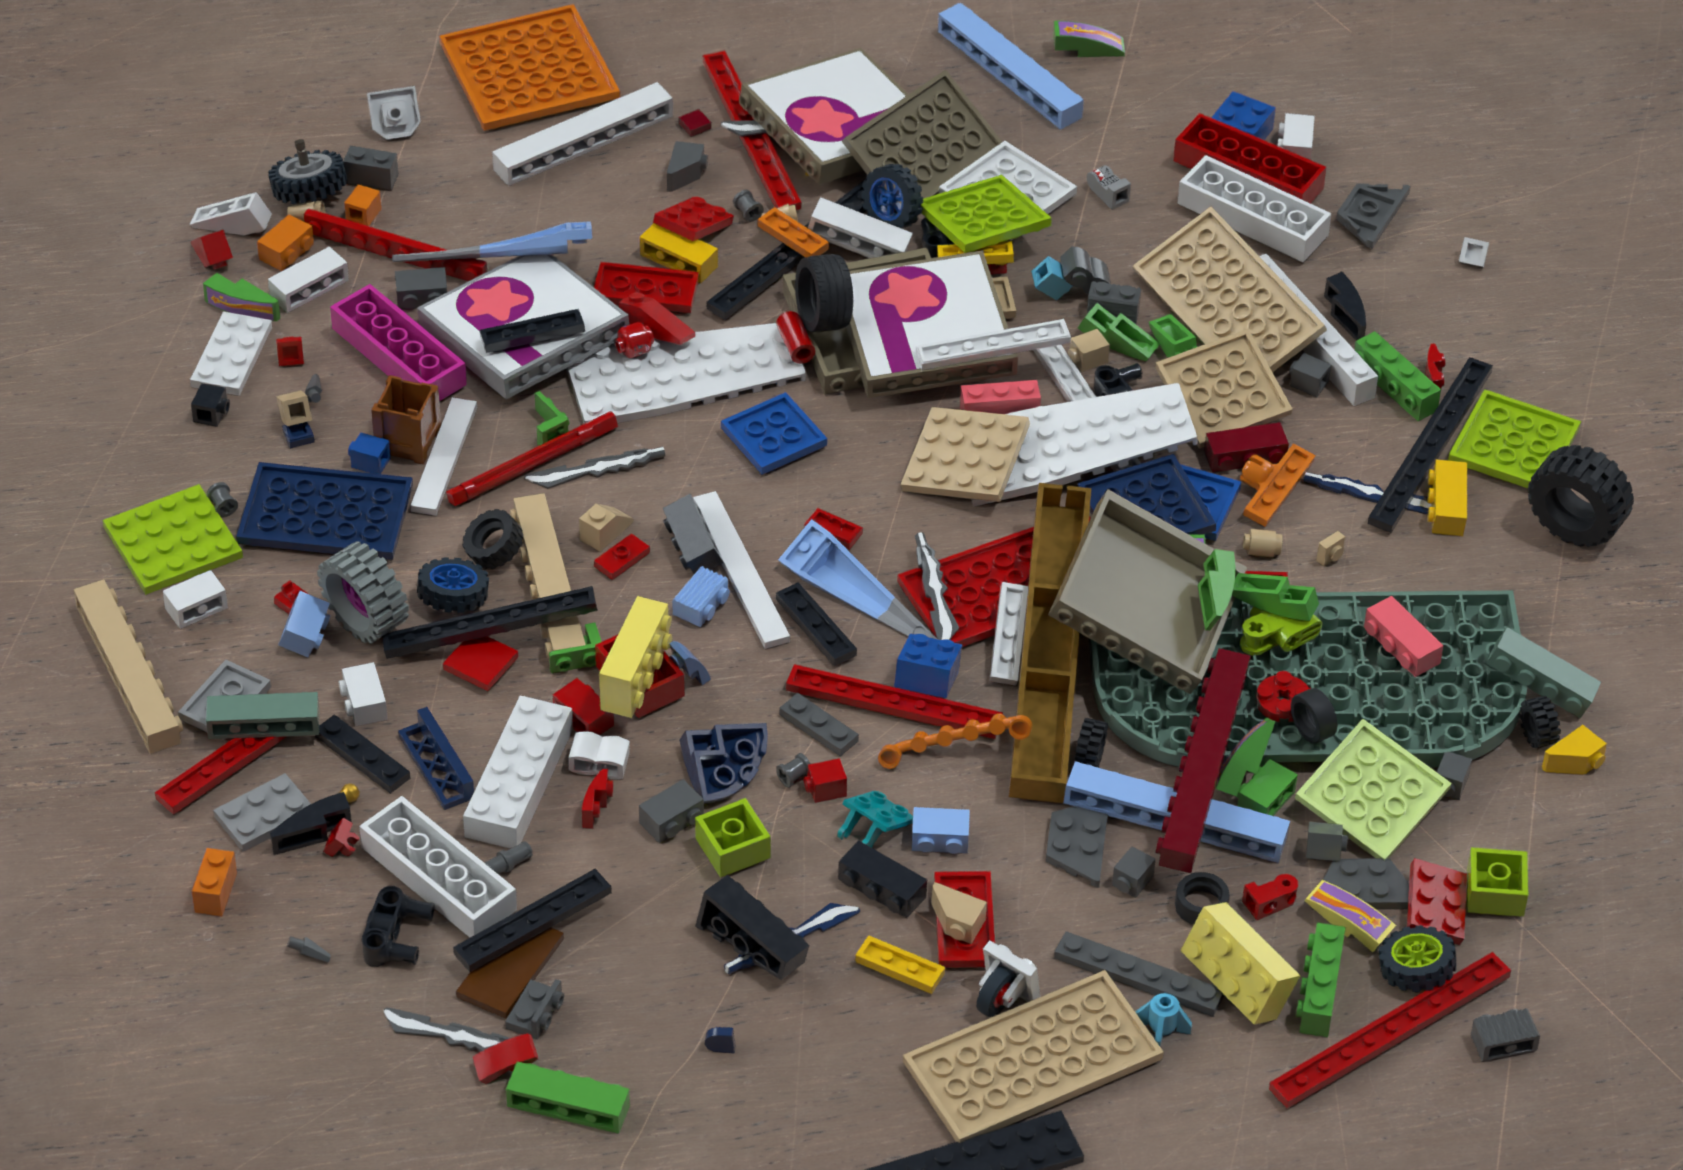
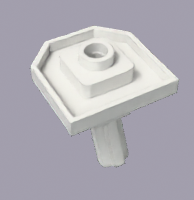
[367,86,421,139]

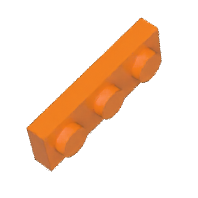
[757,207,829,257]

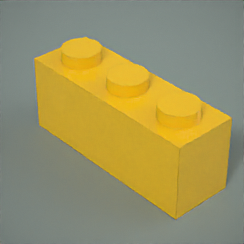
[640,223,718,283]
[1427,459,1467,536]

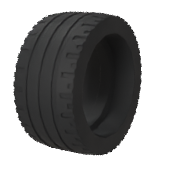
[795,254,854,332]

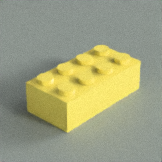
[599,596,672,718]
[1180,902,1300,1025]

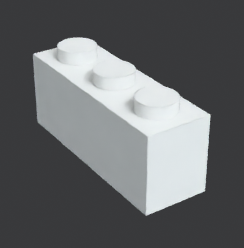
[268,247,349,313]

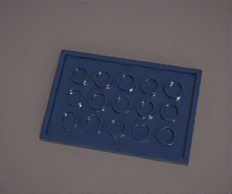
[236,462,413,560]

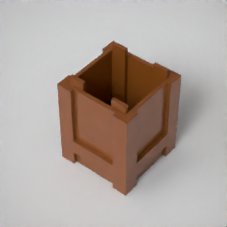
[371,375,441,465]

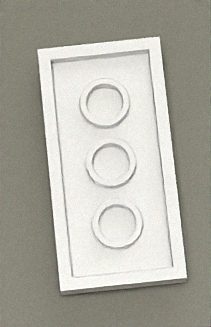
[190,311,272,396]

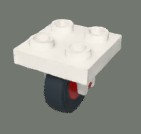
[976,941,1040,1017]

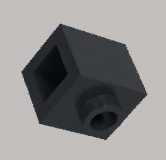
[191,383,230,427]

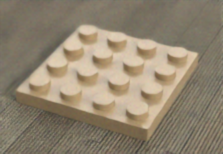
[1155,329,1293,449]
[901,407,1030,502]

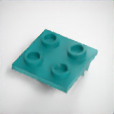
[837,791,913,848]

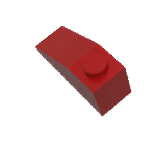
[619,293,696,345]

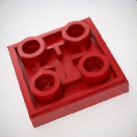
[443,636,519,691]

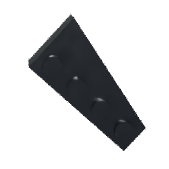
[695,875,810,980]

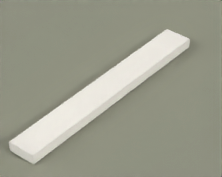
[1033,345,1141,472]
[693,491,790,649]

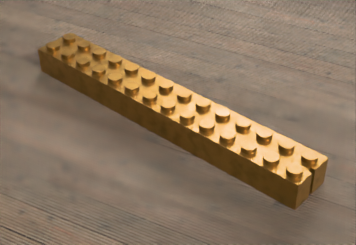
[1009,483,1091,803]

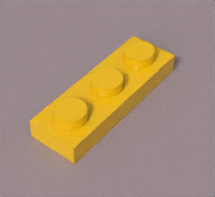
[937,241,1014,265]
[855,935,945,994]

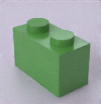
[1237,759,1298,816]

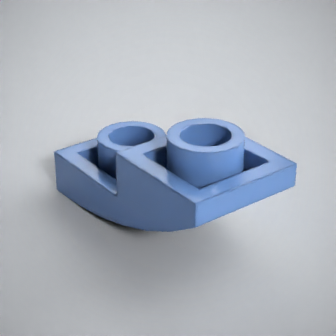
[669,641,711,685]

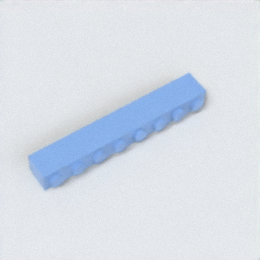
[938,2,1084,130]
[1064,761,1290,863]

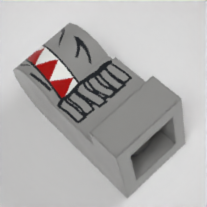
[1087,165,1131,210]

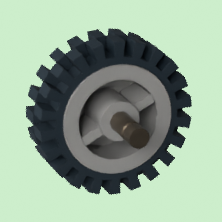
[268,139,347,204]

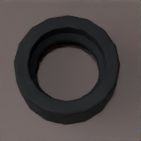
[1290,688,1338,743]
[1175,872,1230,925]

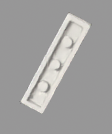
[989,582,1029,686]

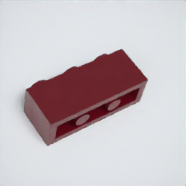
[1204,422,1289,473]

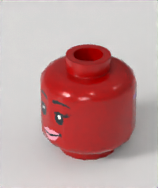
[614,322,654,359]

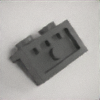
[505,979,565,1039]

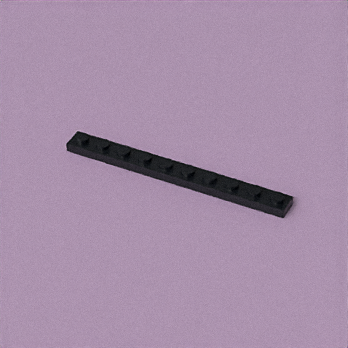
[706,178,867,320]
[1368,357,1493,533]

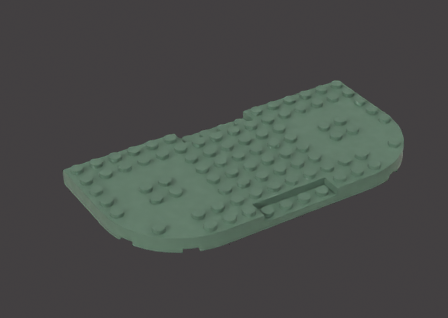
[1088,590,1527,767]

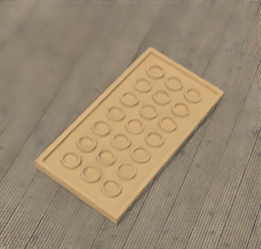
[1133,206,1327,372]
[903,970,1164,1143]

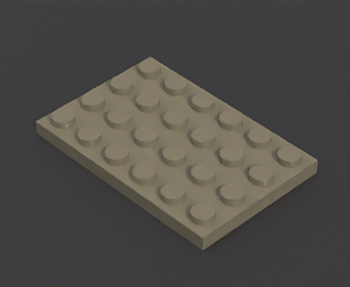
[842,70,1002,213]

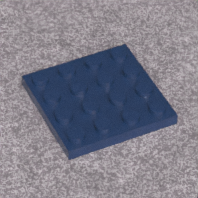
[1078,454,1216,535]

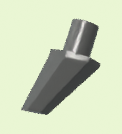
[305,374,322,403]
[287,936,331,962]

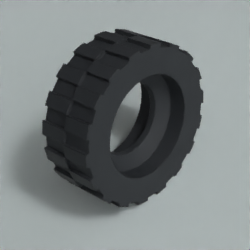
[462,509,524,569]

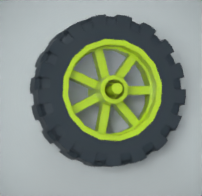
[1379,925,1457,992]

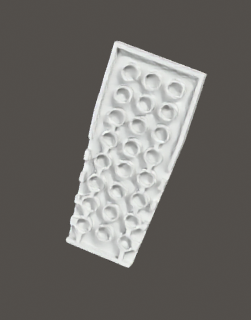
[566,323,805,424]
[971,383,1198,507]

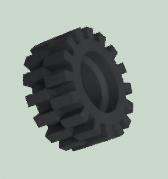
[1520,696,1561,749]
[1074,718,1108,768]

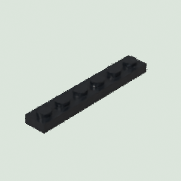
[453,868,612,972]

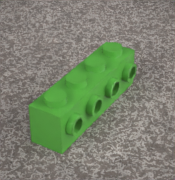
[1354,331,1441,422]
[1296,922,1346,1037]

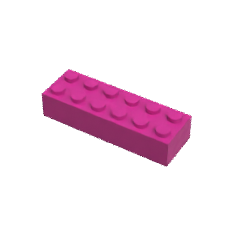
[330,284,467,401]

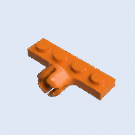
[1240,443,1316,527]

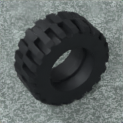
[1528,445,1634,547]

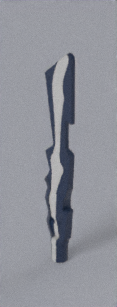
[1304,472,1432,514]
[724,903,860,975]

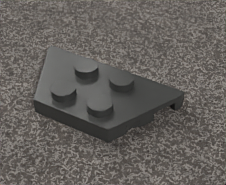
[1336,183,1411,249]
[1046,806,1107,888]
[1312,859,1409,910]

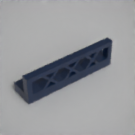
[398,707,474,810]

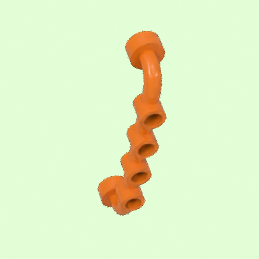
[878,714,1032,769]

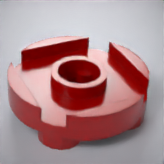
[1256,671,1310,722]

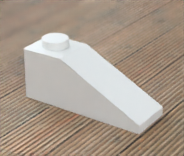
[190,192,272,235]

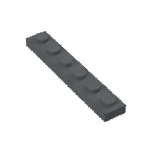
[1054,931,1224,1017]

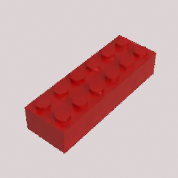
[1173,113,1327,204]

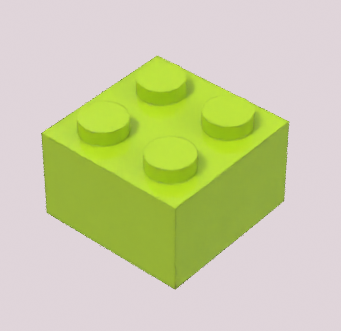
[695,798,771,878]
[1467,847,1528,917]

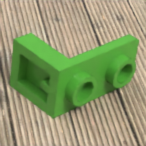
[535,391,570,446]
[549,622,602,673]

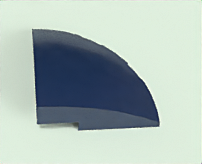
[679,723,768,803]

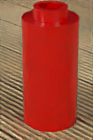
[776,311,816,364]

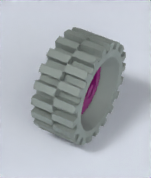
[317,542,409,644]

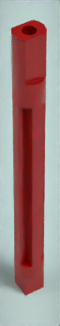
[446,411,618,506]

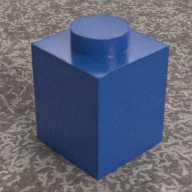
[348,432,391,474]

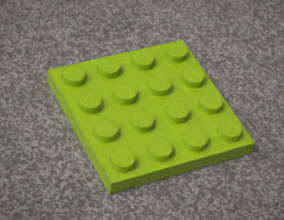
[921,175,1052,253]
[1448,389,1581,488]
[102,484,243,595]

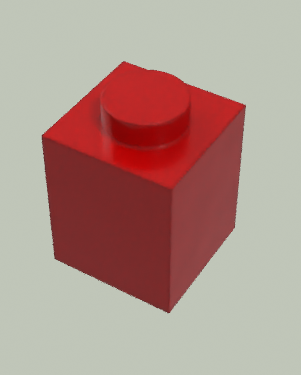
[804,758,847,803]

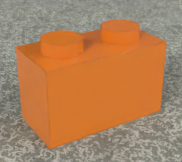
[257,214,314,271]
[192,848,237,916]

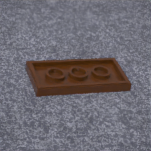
[456,912,564,1019]

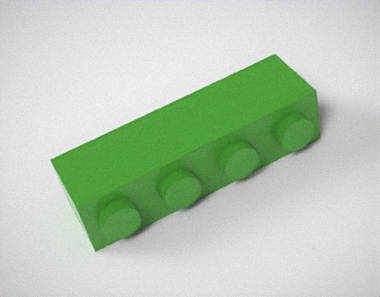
[506,1062,630,1134]

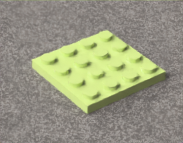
[1295,719,1452,860]

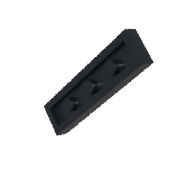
[479,308,585,353]
[776,582,857,666]
[315,714,411,794]

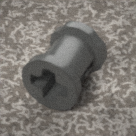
[733,190,764,222]
[207,482,238,517]
[776,753,811,788]

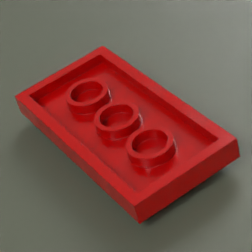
[594,262,699,313]
[934,871,995,968]

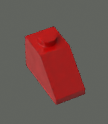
[190,229,233,270]

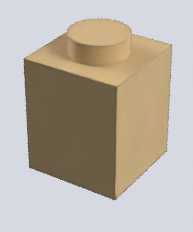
[1068,329,1110,372]
[276,391,312,426]

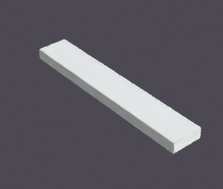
[916,319,1071,370]
[410,398,477,516]

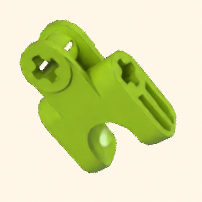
[1240,606,1323,655]

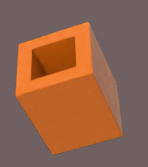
[344,184,381,226]

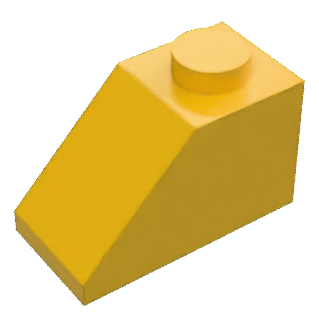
[1542,725,1607,775]

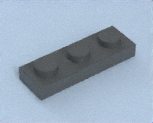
[779,693,859,757]

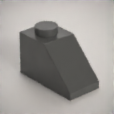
[667,141,708,192]

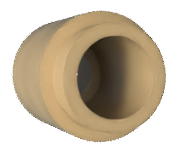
[1243,529,1282,557]

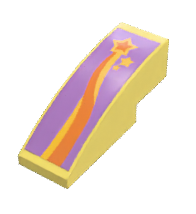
[1304,880,1396,952]

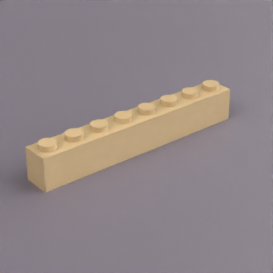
[510,493,586,659]
[74,579,183,754]

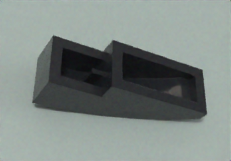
[1324,271,1366,341]
[270,792,352,855]

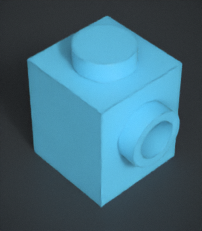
[1031,256,1073,300]

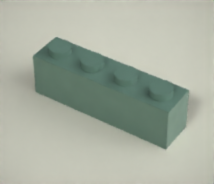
[1486,627,1601,718]
[206,692,320,739]

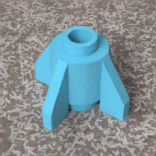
[1135,993,1192,1046]

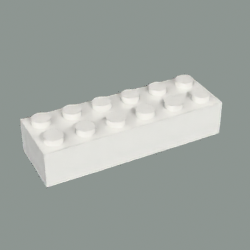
[1178,155,1331,262]
[463,695,573,849]
[359,796,517,937]

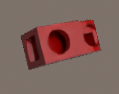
[1242,874,1298,921]

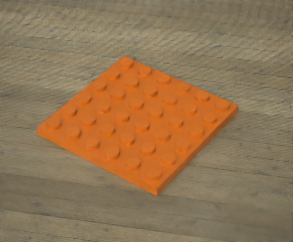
[439,4,620,131]

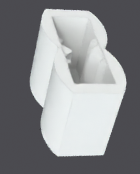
[569,732,630,780]

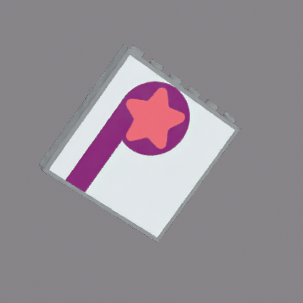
[417,254,629,399]

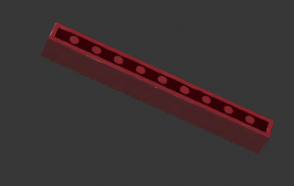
[1155,648,1250,873]

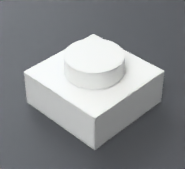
[1459,237,1489,267]

